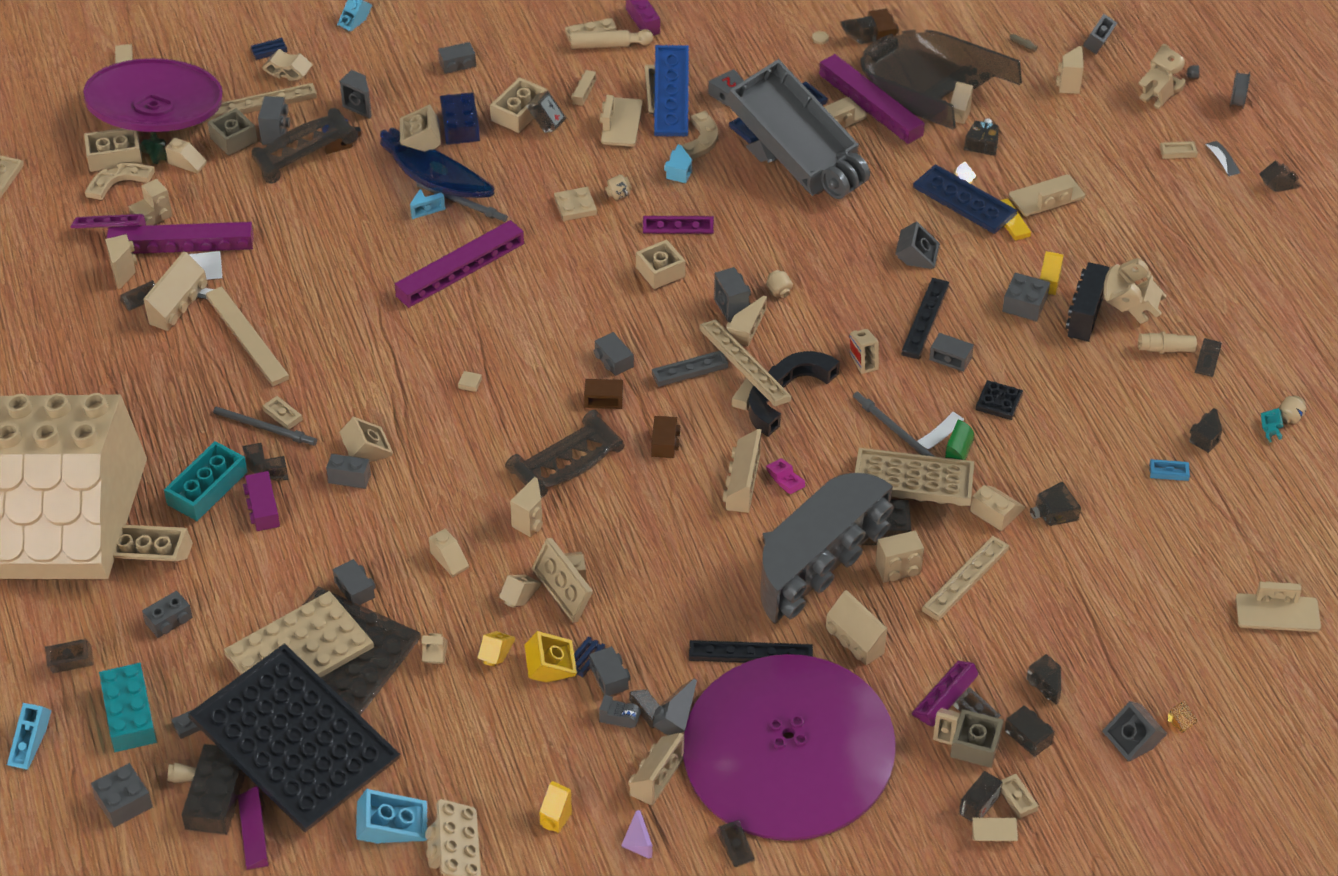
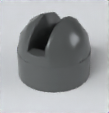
[1187,65,1199,79]

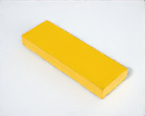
[1000,198,1031,241]

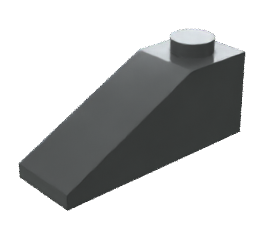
[652,679,697,735]

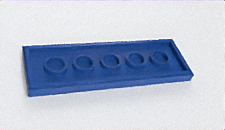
[654,45,689,136]

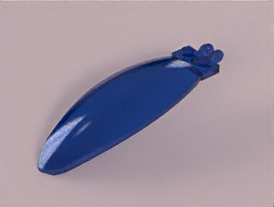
[380,128,495,198]

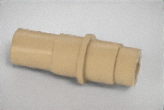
[1138,332,1197,354]

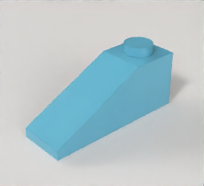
[7,703,52,770]

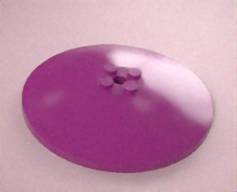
[83,58,222,132]

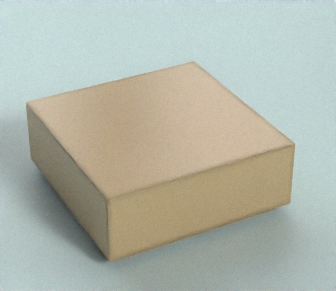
[458,371,482,392]

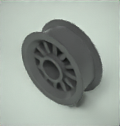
[1230,70,1250,109]

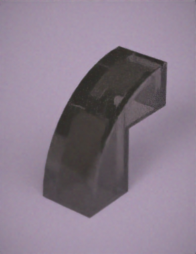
[242,443,289,481]

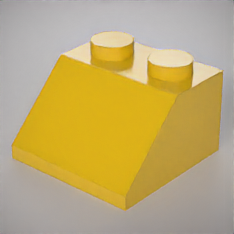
[524,631,577,683]

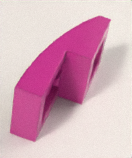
[766,458,805,494]

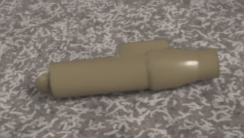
[1009,34,1038,51]

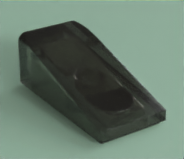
[1195,338,1222,377]
[953,687,1001,718]
[717,820,755,868]

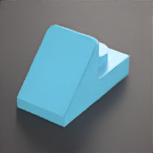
[410,189,445,219]

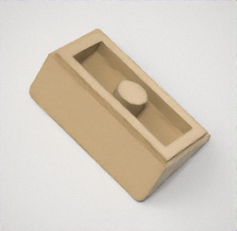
[972,818,1018,841]

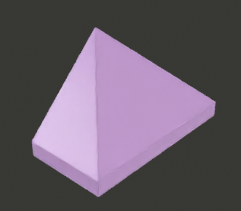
[621,810,652,858]

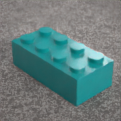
[164,441,248,521]
[99,662,157,752]

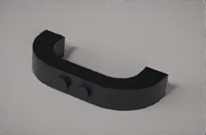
[748,351,840,437]

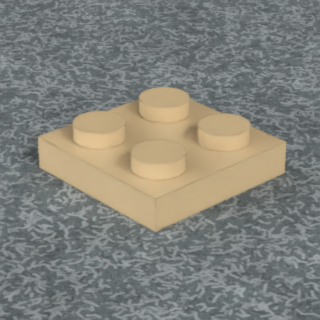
[554,187,597,221]

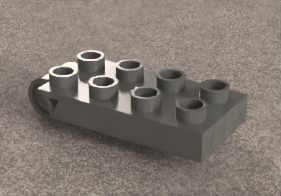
[724,59,870,199]

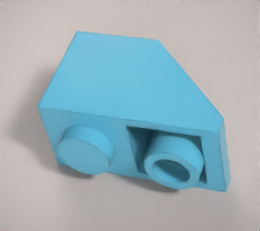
[337,0,372,31]
[664,144,692,183]

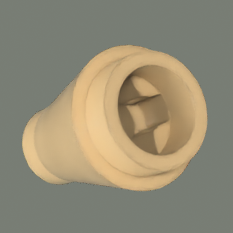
[168,762,199,784]

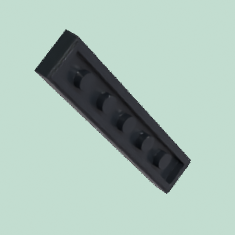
[901,278,949,360]
[689,640,813,663]

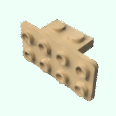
[600,95,642,146]
[824,97,867,128]
[1009,175,1085,216]
[1235,582,1321,632]
[425,799,481,876]

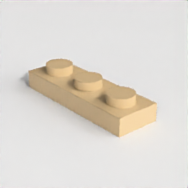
[565,18,617,42]

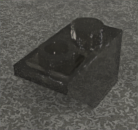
[840,16,877,44]
[1259,160,1301,192]
[1189,408,1222,453]
[1026,654,1061,705]

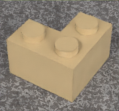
[128,179,172,225]

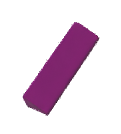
[71,214,146,229]
[643,216,714,234]
[912,661,978,727]
[238,786,269,870]

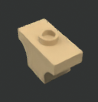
[422,633,448,664]

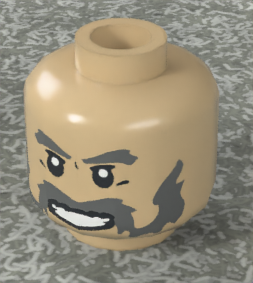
[605,175,632,200]

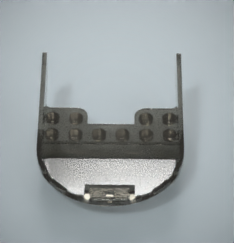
[861,30,1022,129]

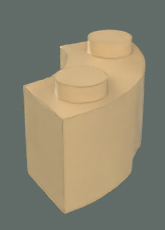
[262,49,313,81]

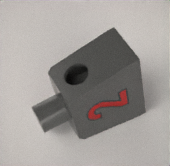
[708,69,744,106]

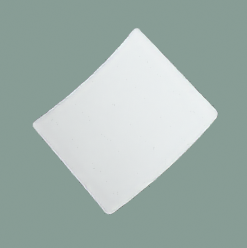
[189,251,222,280]

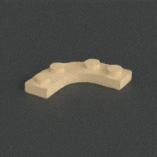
[682,111,718,159]
[85,163,155,200]

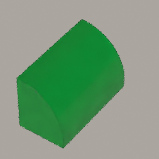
[945,419,974,460]

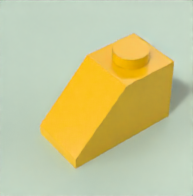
[1040,251,1064,295]
[477,631,515,666]
[539,781,572,833]

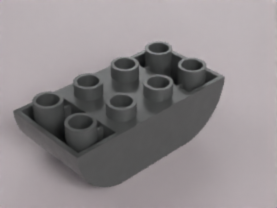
[760,473,894,624]

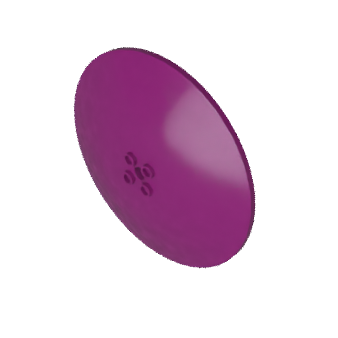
[683,654,895,841]

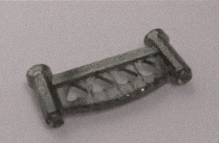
[251,108,358,184]
[505,410,625,498]

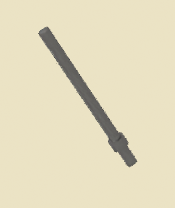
[417,180,508,222]
[853,391,935,457]
[213,406,317,446]

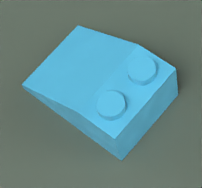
[356,789,427,843]

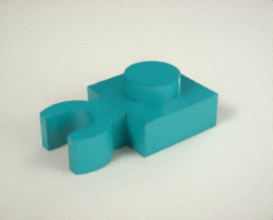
[1261,408,1283,442]

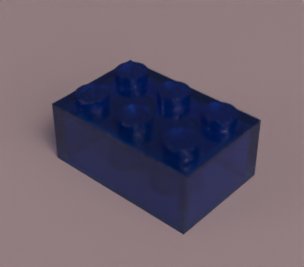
[440,92,480,145]

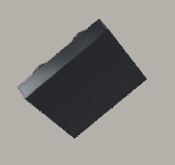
[975,380,1023,420]

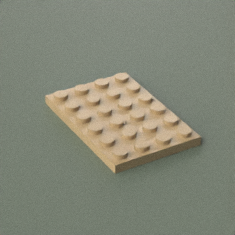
[855,448,974,506]
[224,591,374,677]

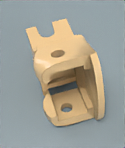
[1139,44,1186,109]
[1103,258,1167,324]

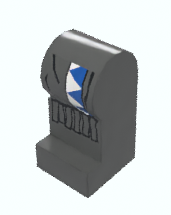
[599,695,641,728]

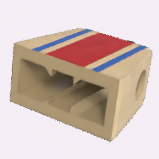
[849,329,879,374]

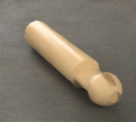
[570,29,653,49]

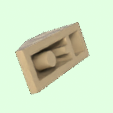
[726,296,767,346]

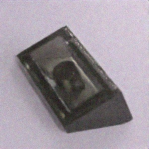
[119,280,155,311]
[629,689,660,729]

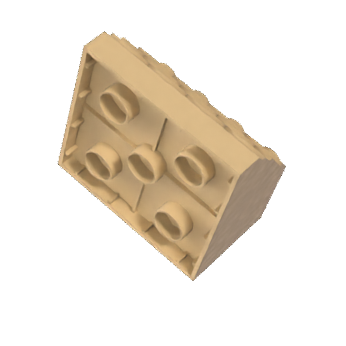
[0,393,147,579]

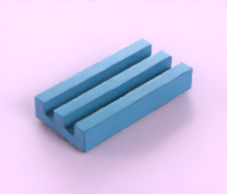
[1149,459,1190,481]

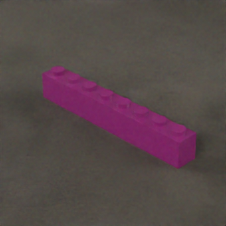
[819,54,925,144]
[394,220,524,308]
[107,222,254,254]

